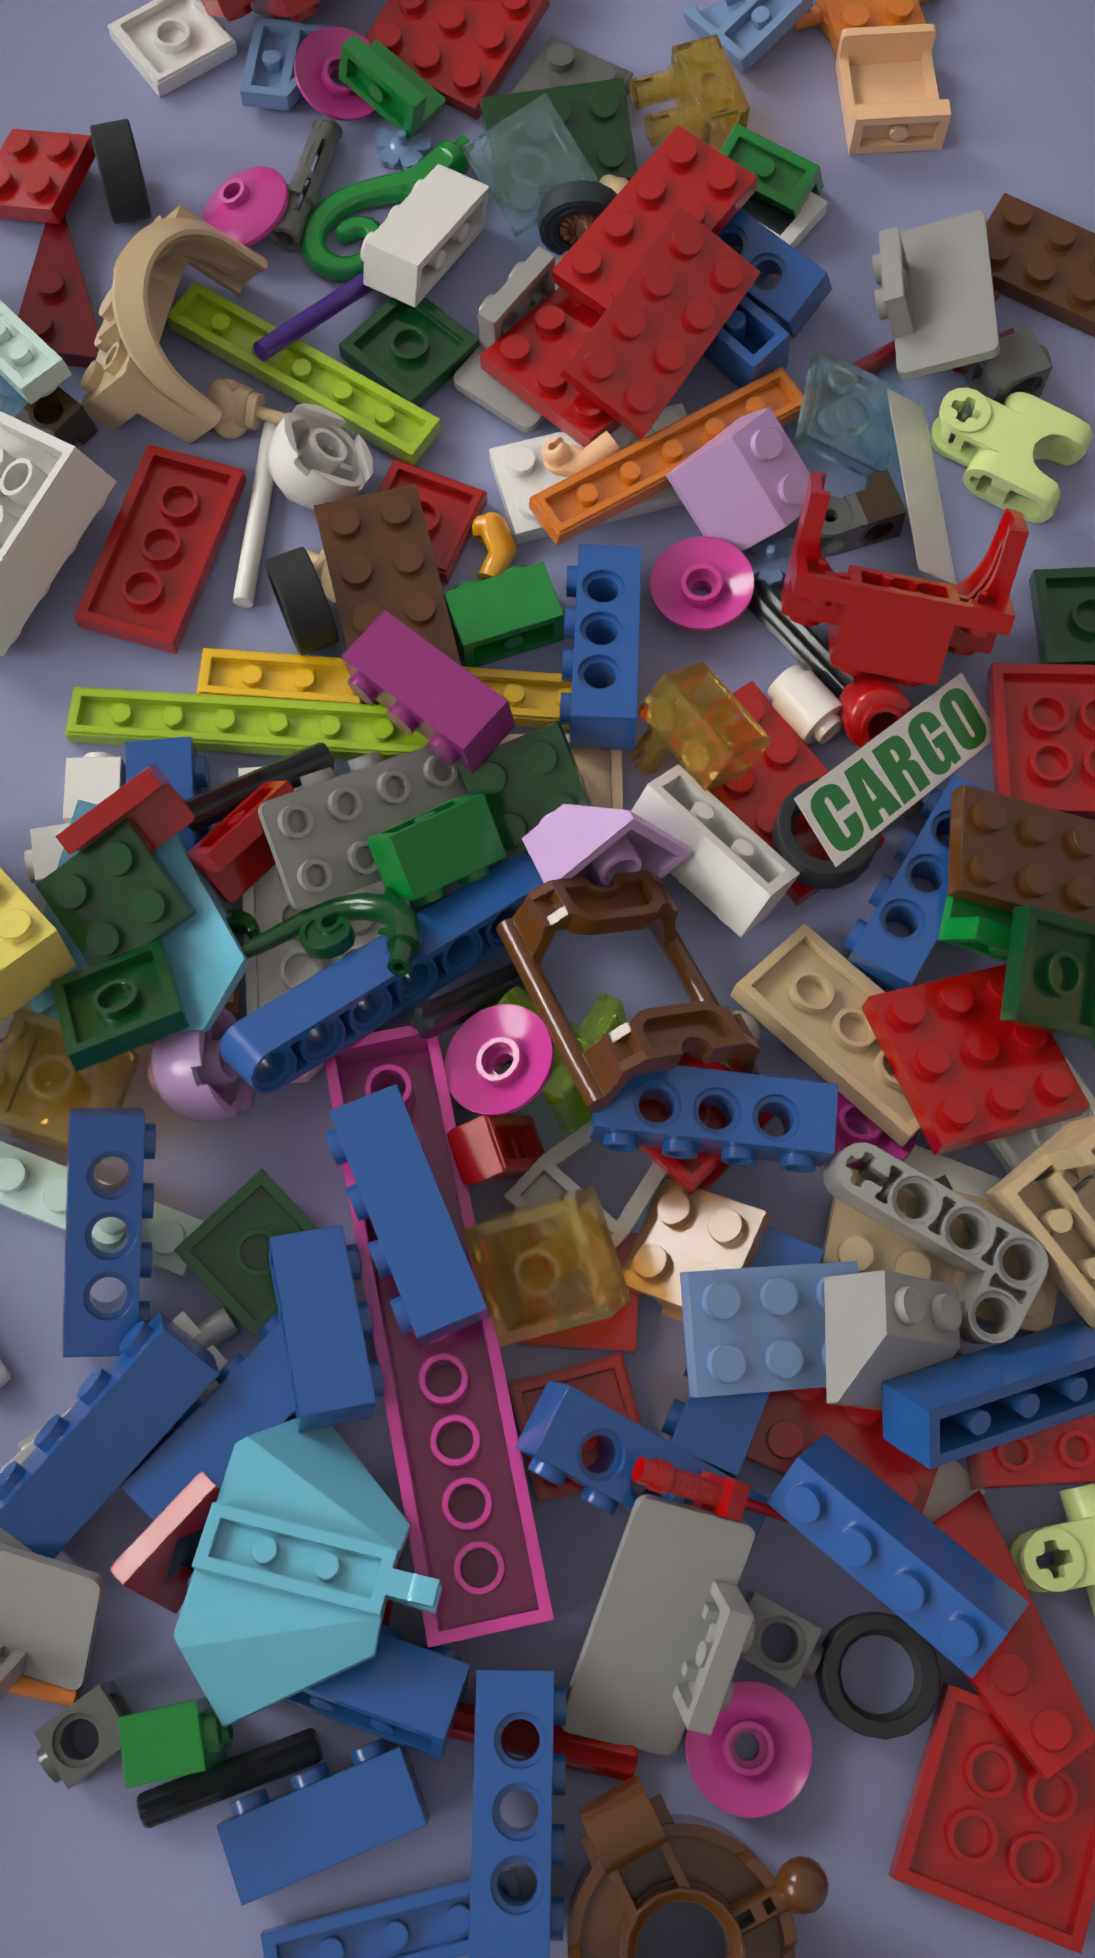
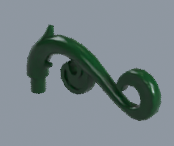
[226,887,422,976]

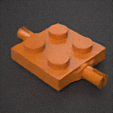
[792,0,932,57]

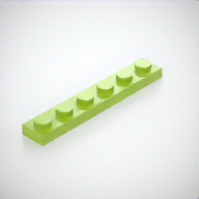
[167,282,441,465]

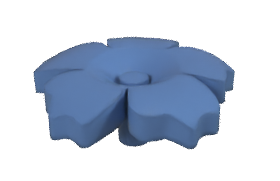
[375,127,432,170]
[746,536,795,588]

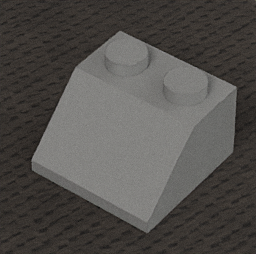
[824,1270,962,1411]

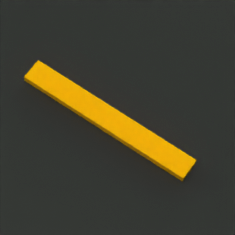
[196,648,601,730]

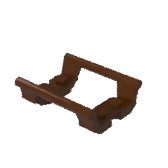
[496,870,761,1113]

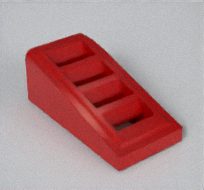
[447,1115,545,1185]

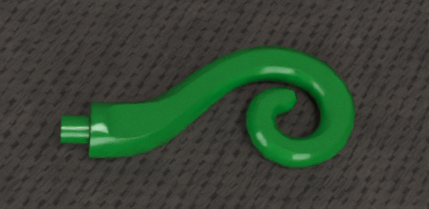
[301,135,474,282]

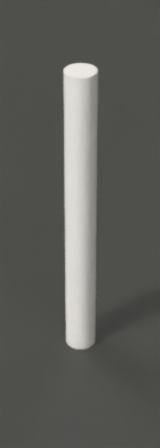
[232,421,278,608]

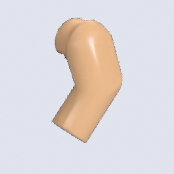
[542,431,620,477]

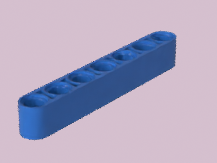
[219,853,544,1094]

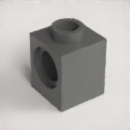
[965,328,1053,405]
[740,1591,825,1689]
[34,1681,133,1789]

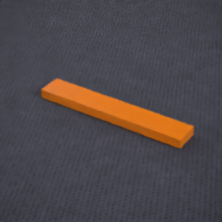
[529,367,811,546]

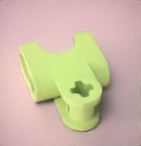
[929,387,1093,524]
[1008,1484,1095,1617]

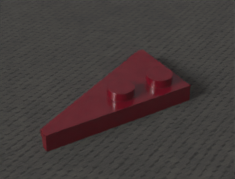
[18,216,99,368]

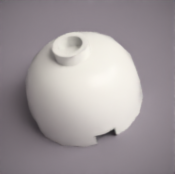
[268,403,373,510]

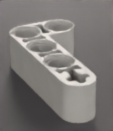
[823,1142,1049,1344]

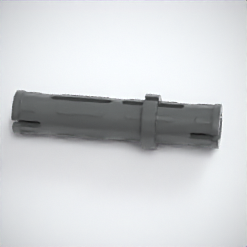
[270,116,343,250]

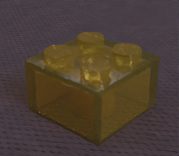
[0,1008,140,1163]
[463,1185,631,1347]

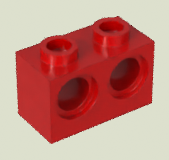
[966,1417,1095,1490]

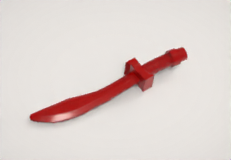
[632,1456,790,1524]

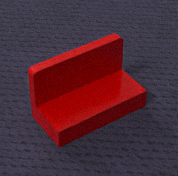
[55,763,195,855]
[186,780,295,903]

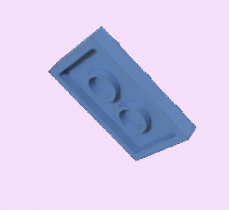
[680,1261,858,1398]

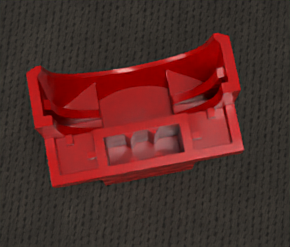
[781,472,1029,687]

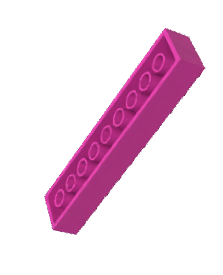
[324,1025,554,1647]

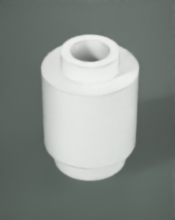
[767,665,842,744]

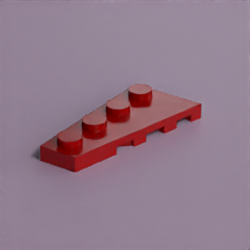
[934,1489,1095,1783]

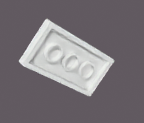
[489,403,687,545]

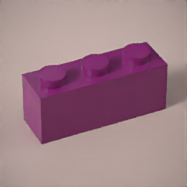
[341,610,516,773]

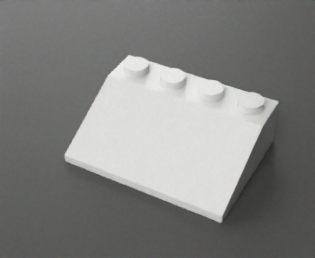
[0,411,117,657]

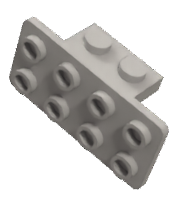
[872,210,1000,380]
[453,246,568,433]
[258,746,469,910]
[562,1494,755,1756]
[0,1542,105,1700]

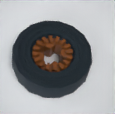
[537,180,617,256]

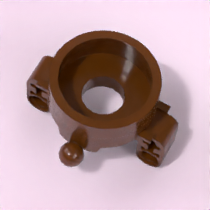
[567,1775,829,1958]

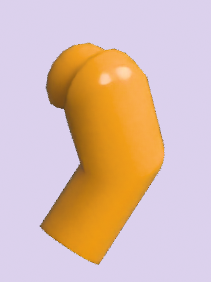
[472,512,517,581]

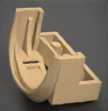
[80,205,268,444]
[984,1116,1095,1330]

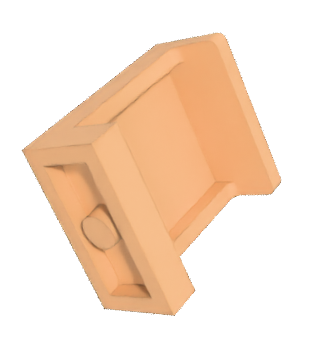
[835,24,952,155]

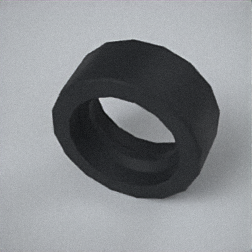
[90,119,152,224]
[264,547,339,655]
[772,778,882,889]
[815,1611,941,1740]

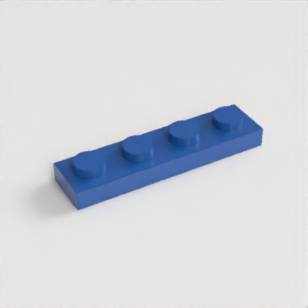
[260,1865,523,1958]

